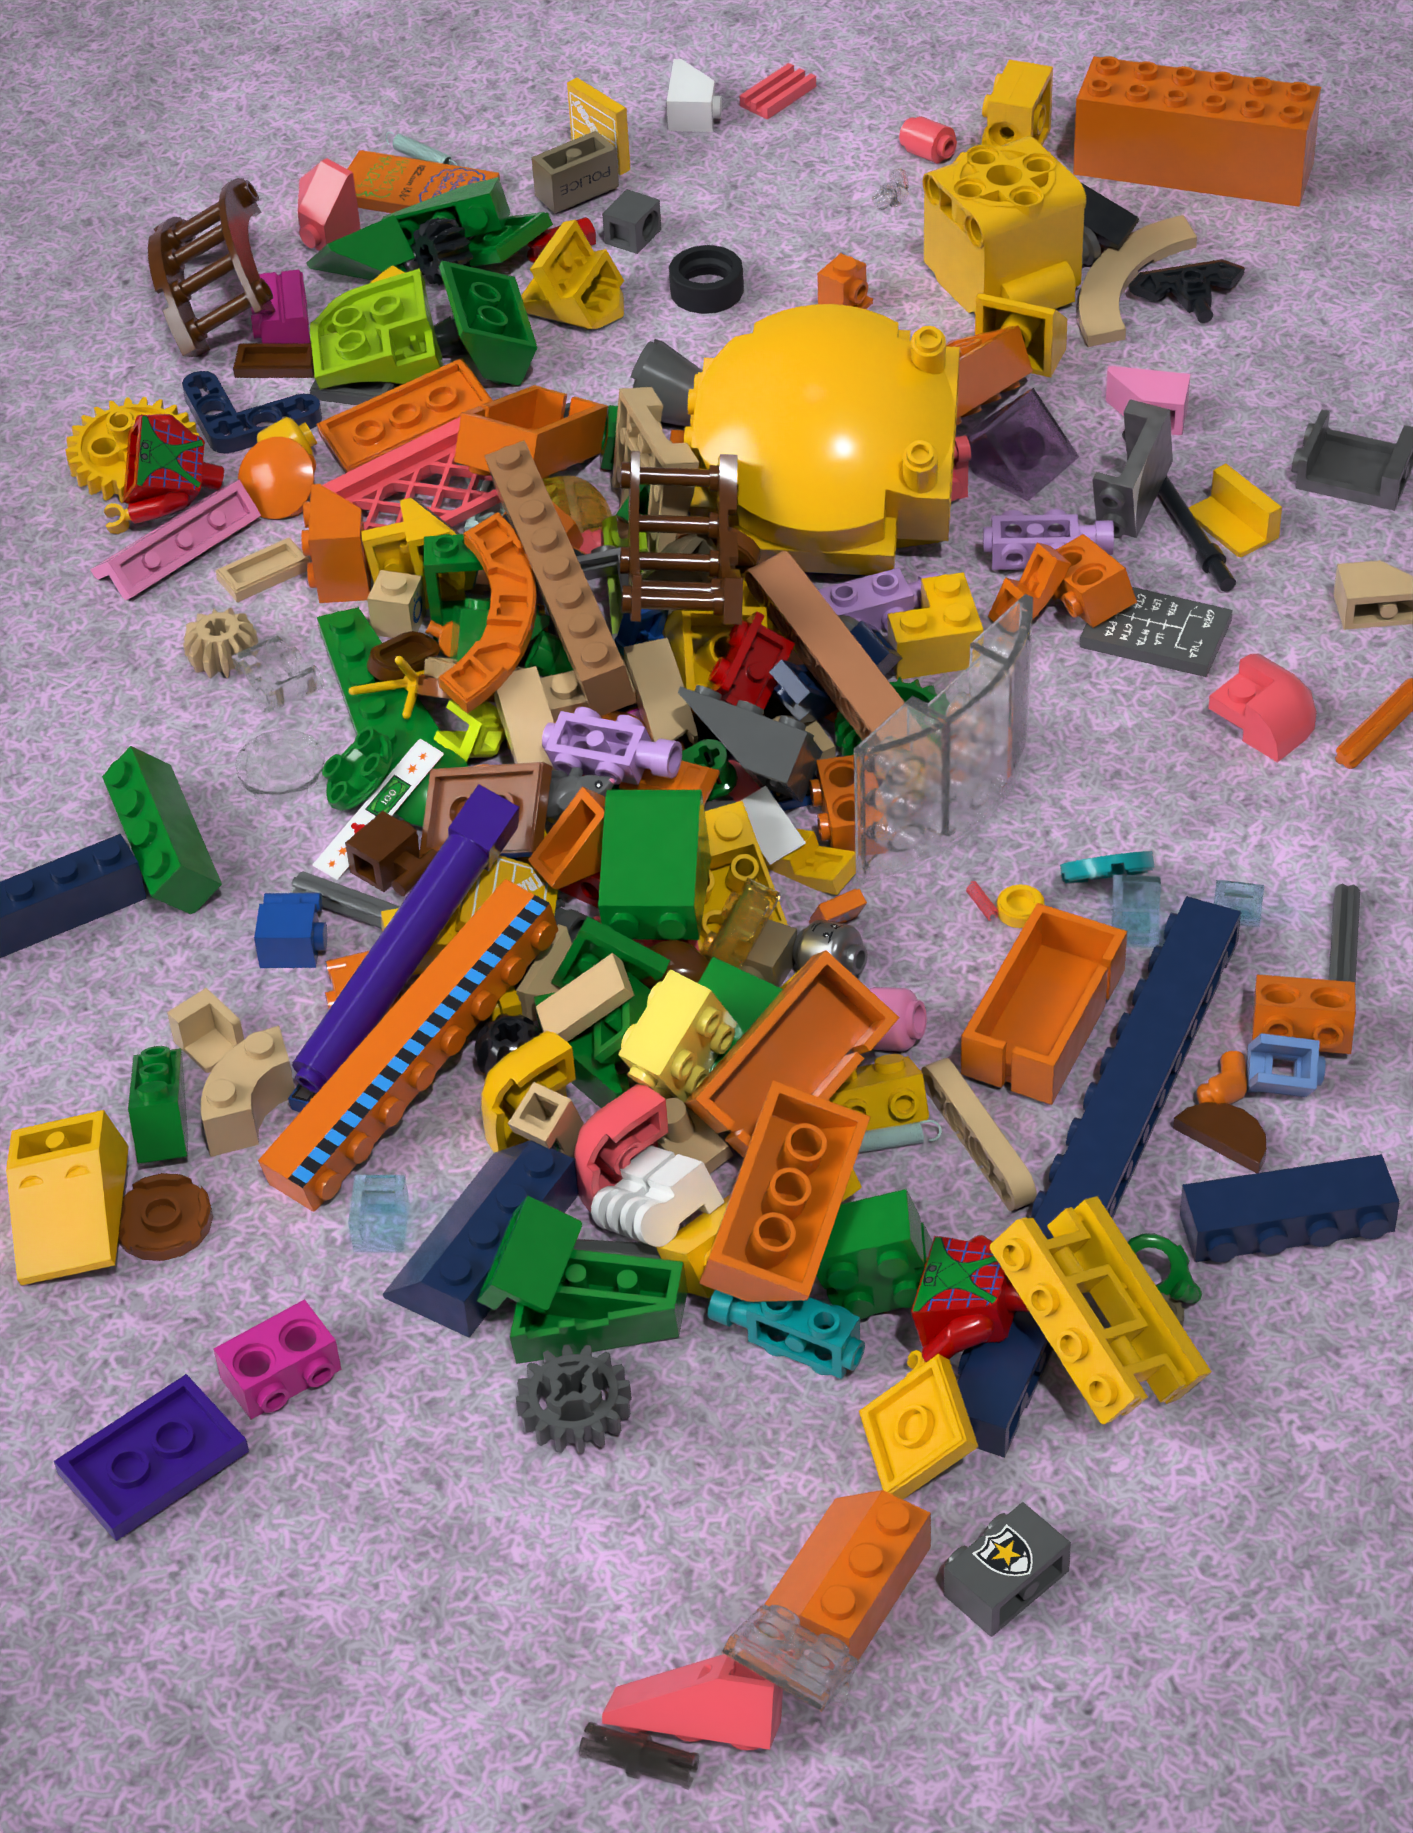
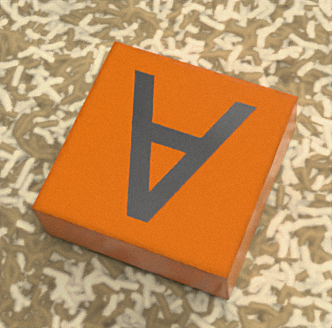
[809,888,867,924]

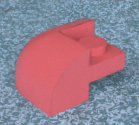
[1208,653,1317,763]
[574,1084,669,1213]

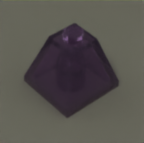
[966,388,1079,501]

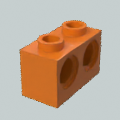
[1051,534,1137,628]
[809,753,887,853]
[1252,974,1356,1054]

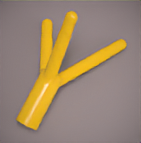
[349,656,424,719]

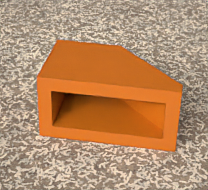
[528,786,605,889]

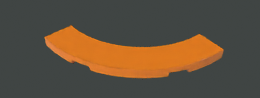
[438,512,537,714]

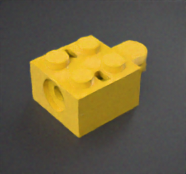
[982,59,1053,146]

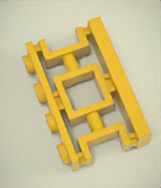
[990,1196,1212,1424]

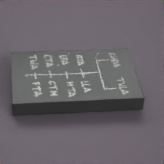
[1080,587,1233,677]

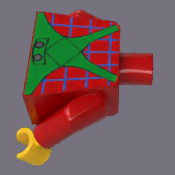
[104,410,224,534]
[906,1235,1030,1377]

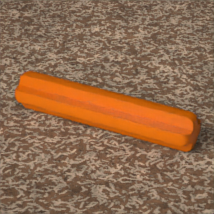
[1335,678,1413,769]

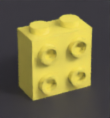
[618,969,737,1108]

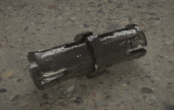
[579,1721,699,1790]

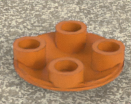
[238,436,316,520]

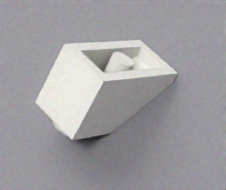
[666,59,722,132]

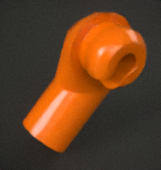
[1196,1051,1247,1104]

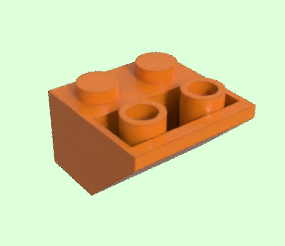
[301,484,371,603]

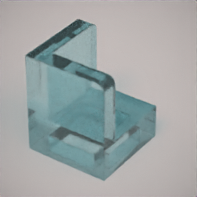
[1111,875,1161,948]
[348,1175,410,1252]

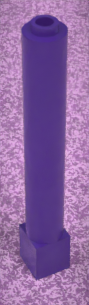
[292,784,519,1093]

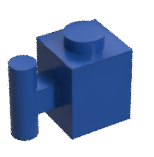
[254,893,328,968]

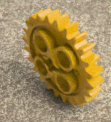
[65,397,199,503]

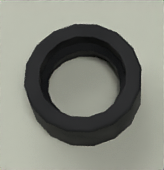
[669,245,744,314]

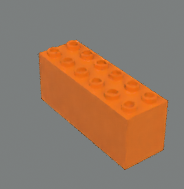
[1073,56,1321,207]

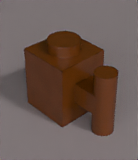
[345,811,437,896]

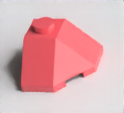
[298,158,361,251]

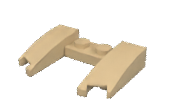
[612,387,699,553]
[494,638,698,776]

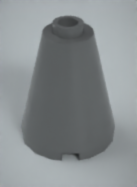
[630,339,703,427]

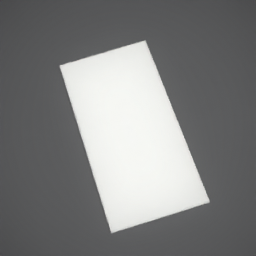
[741,786,806,865]

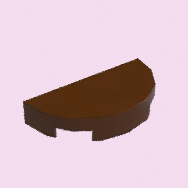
[1173,1102,1267,1173]

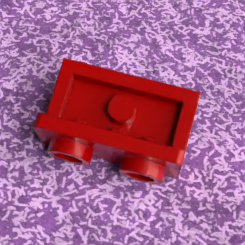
[708,611,795,710]

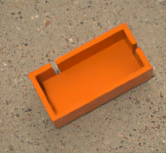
[454,385,608,479]
[961,903,1127,1105]
[684,950,900,1158]

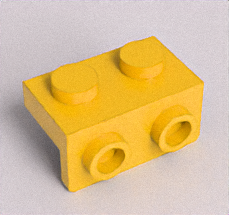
[828,1054,929,1131]

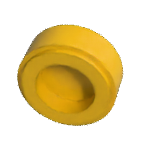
[997,884,1044,928]

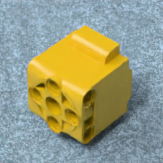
[922,136,1086,313]

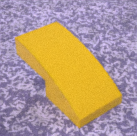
[761,828,862,895]

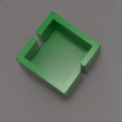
[816,1189,933,1319]

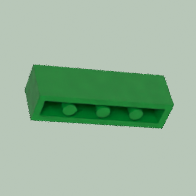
[102,746,222,914]

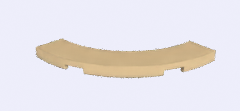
[1079,215,1197,347]

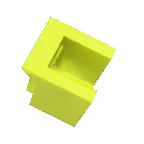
[434,700,507,763]

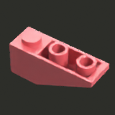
[602,1652,785,1750]

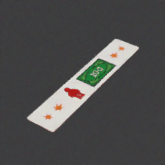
[313,739,443,880]

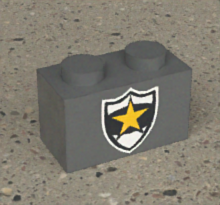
[944,1502,1071,1637]

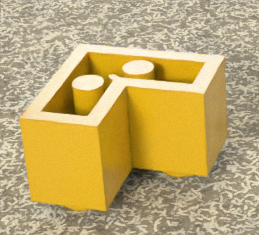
[887,572,984,680]

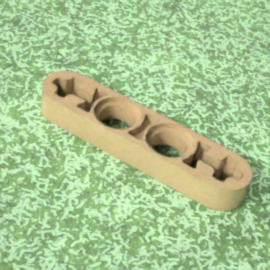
[921,1058,1037,1211]

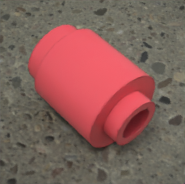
[899,116,957,164]

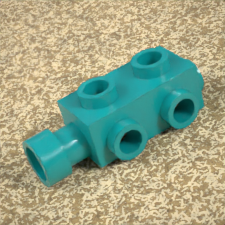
[708,1290,865,1379]

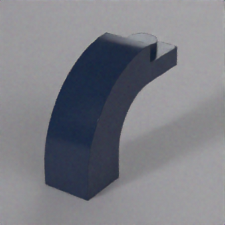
[769,620,902,723]

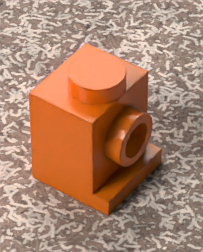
[817,253,873,309]

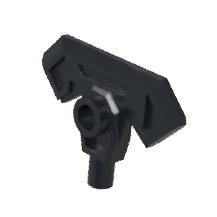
[1129,259,1245,323]

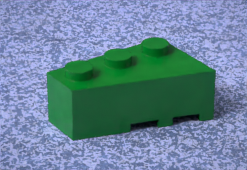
[510,1249,688,1364]

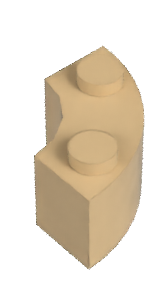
[201,1025,295,1157]

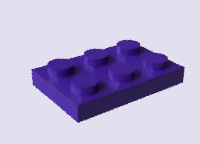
[54,1374,249,1541]

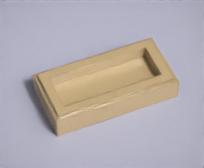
[215,537,310,602]
[536,953,635,1042]

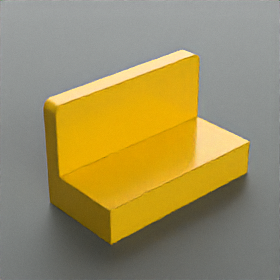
[1188,463,1282,557]

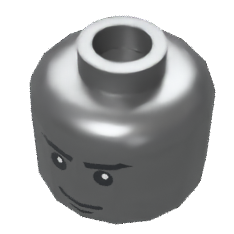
[793,920,868,976]

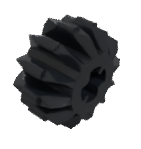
[411,218,473,285]

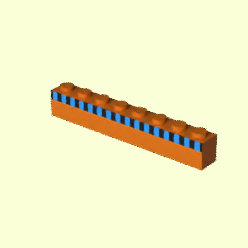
[258,879,559,1212]

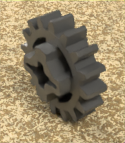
[516,1345,632,1453]

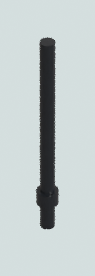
[1122,430,1236,592]

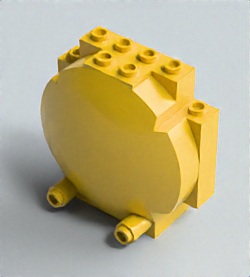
[684,304,960,575]

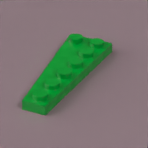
[317,607,445,783]

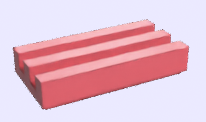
[739,63,816,120]

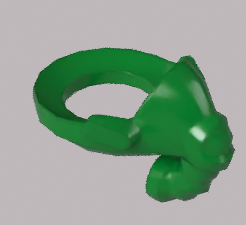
[1128,1233,1202,1303]

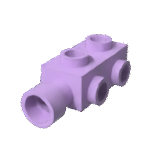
[983,509,1114,570]
[818,568,939,630]
[542,707,682,785]

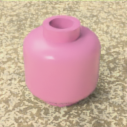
[869,987,927,1051]

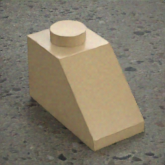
[1334,560,1413,630]

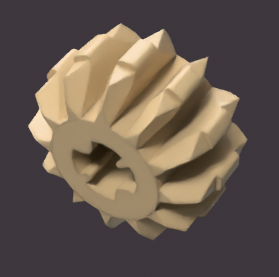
[183,607,258,679]

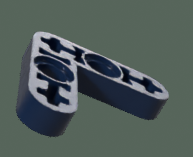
[182,371,322,454]

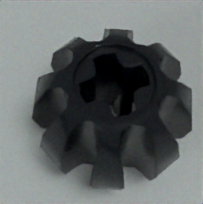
[474,1013,542,1075]

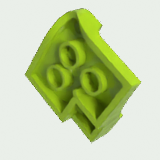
[310,268,443,390]

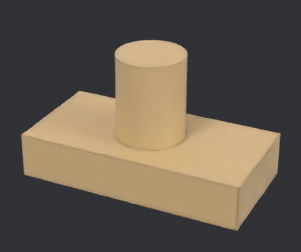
[657,1098,733,1174]

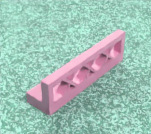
[90,479,261,600]

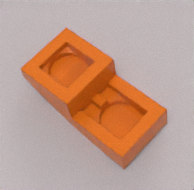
[988,542,1071,636]

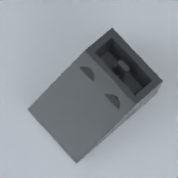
[678,685,823,802]

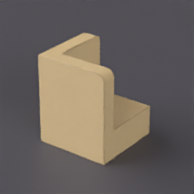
[167,988,244,1073]

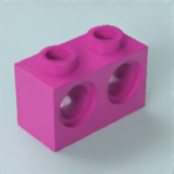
[213,1299,342,1420]

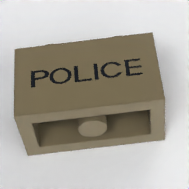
[531,131,619,213]

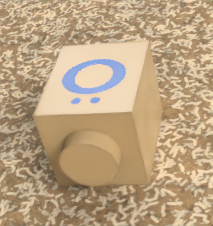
[367,570,427,638]

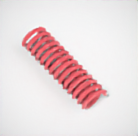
[966,881,998,921]

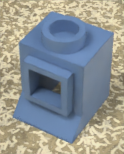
[1246,1033,1326,1097]

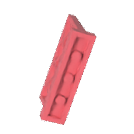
[323,417,501,530]

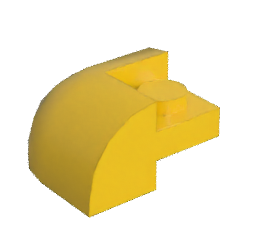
[481,1031,576,1153]

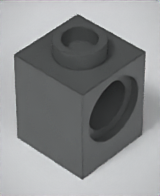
[602,189,661,254]

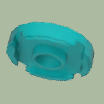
[1060,851,1155,884]

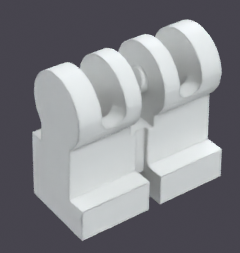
[591,1145,724,1247]

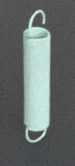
[386,132,458,166]
[858,1120,942,1154]

